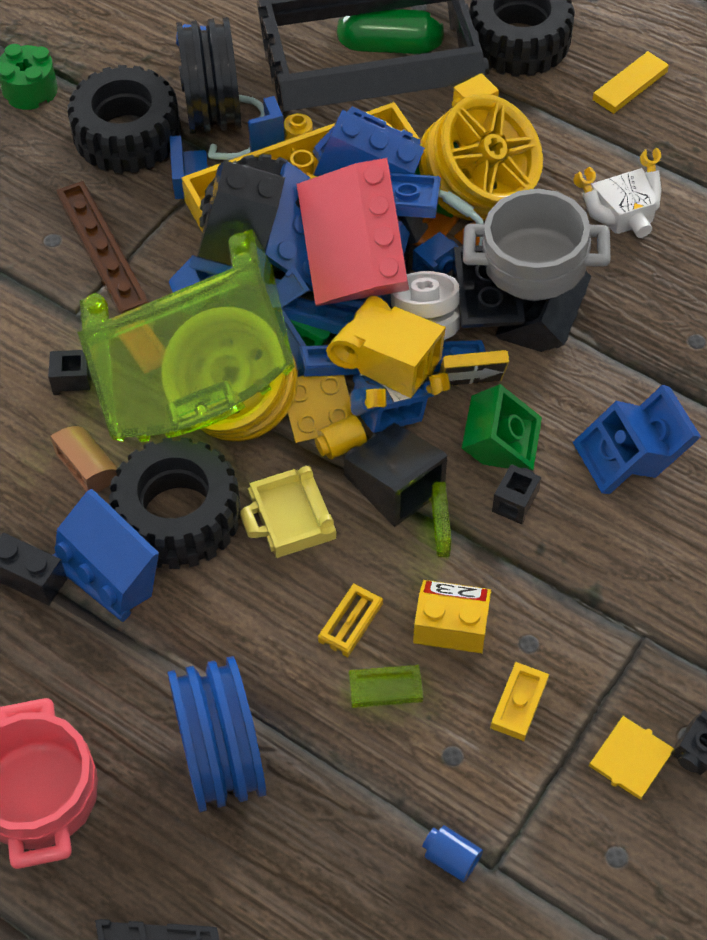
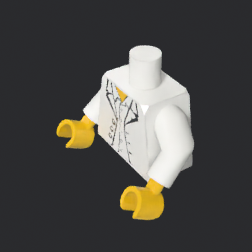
[573,148,661,238]

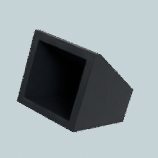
[344,423,448,527]

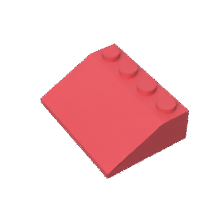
[297,158,409,306]

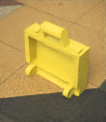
[240,466,336,558]

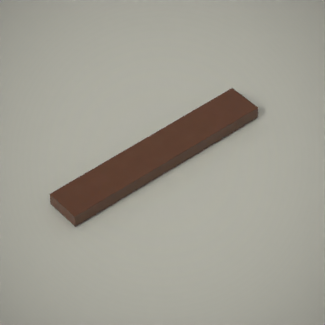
[56,181,151,321]

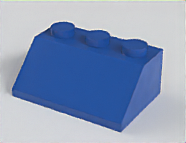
[313,110,425,177]
[55,489,159,616]

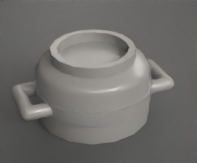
[462,189,611,301]

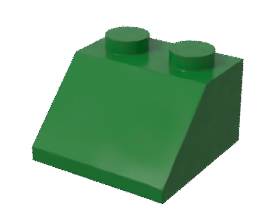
[461,384,542,471]

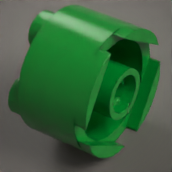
[0,44,58,110]

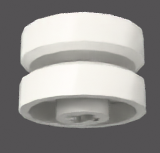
[391,271,460,340]

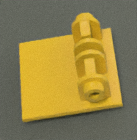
[288,375,353,443]

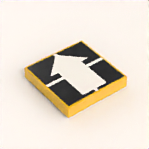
[439,350,509,386]

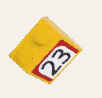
[413,580,491,653]

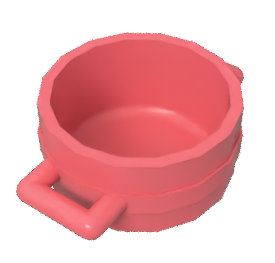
[0,698,98,869]

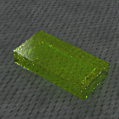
[431,482,451,557]
[349,665,423,708]

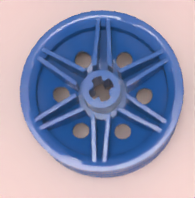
[167,656,266,813]

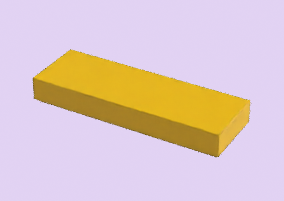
[593,51,669,114]

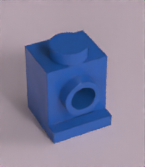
[412,232,459,274]

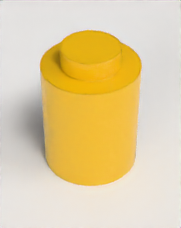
[315,415,367,460]

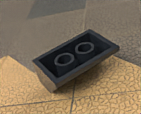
[495,271,592,352]

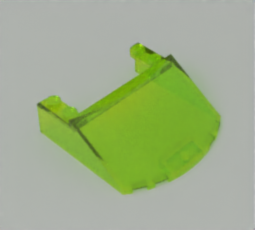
[77,229,295,442]

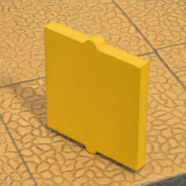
[589,716,673,800]

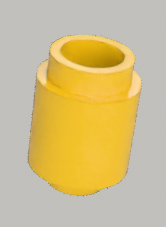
[284,113,313,140]

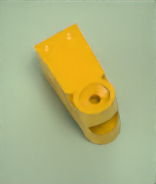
[326,295,446,398]

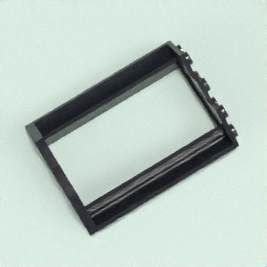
[257,0,489,112]

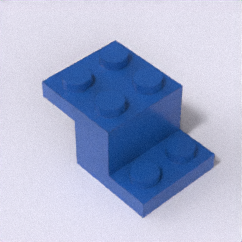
[573,385,701,494]

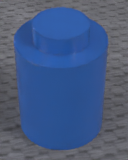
[422,825,483,883]

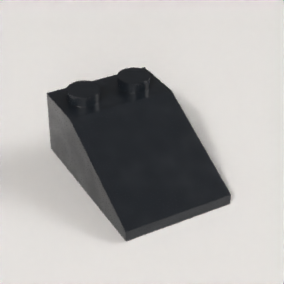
[197,160,285,273]
[452,246,525,328]

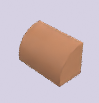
[50,426,117,493]

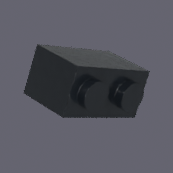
[0,532,67,606]

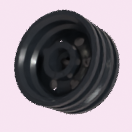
[176,17,242,134]

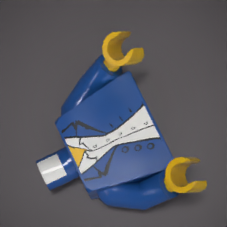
[350,373,450,433]

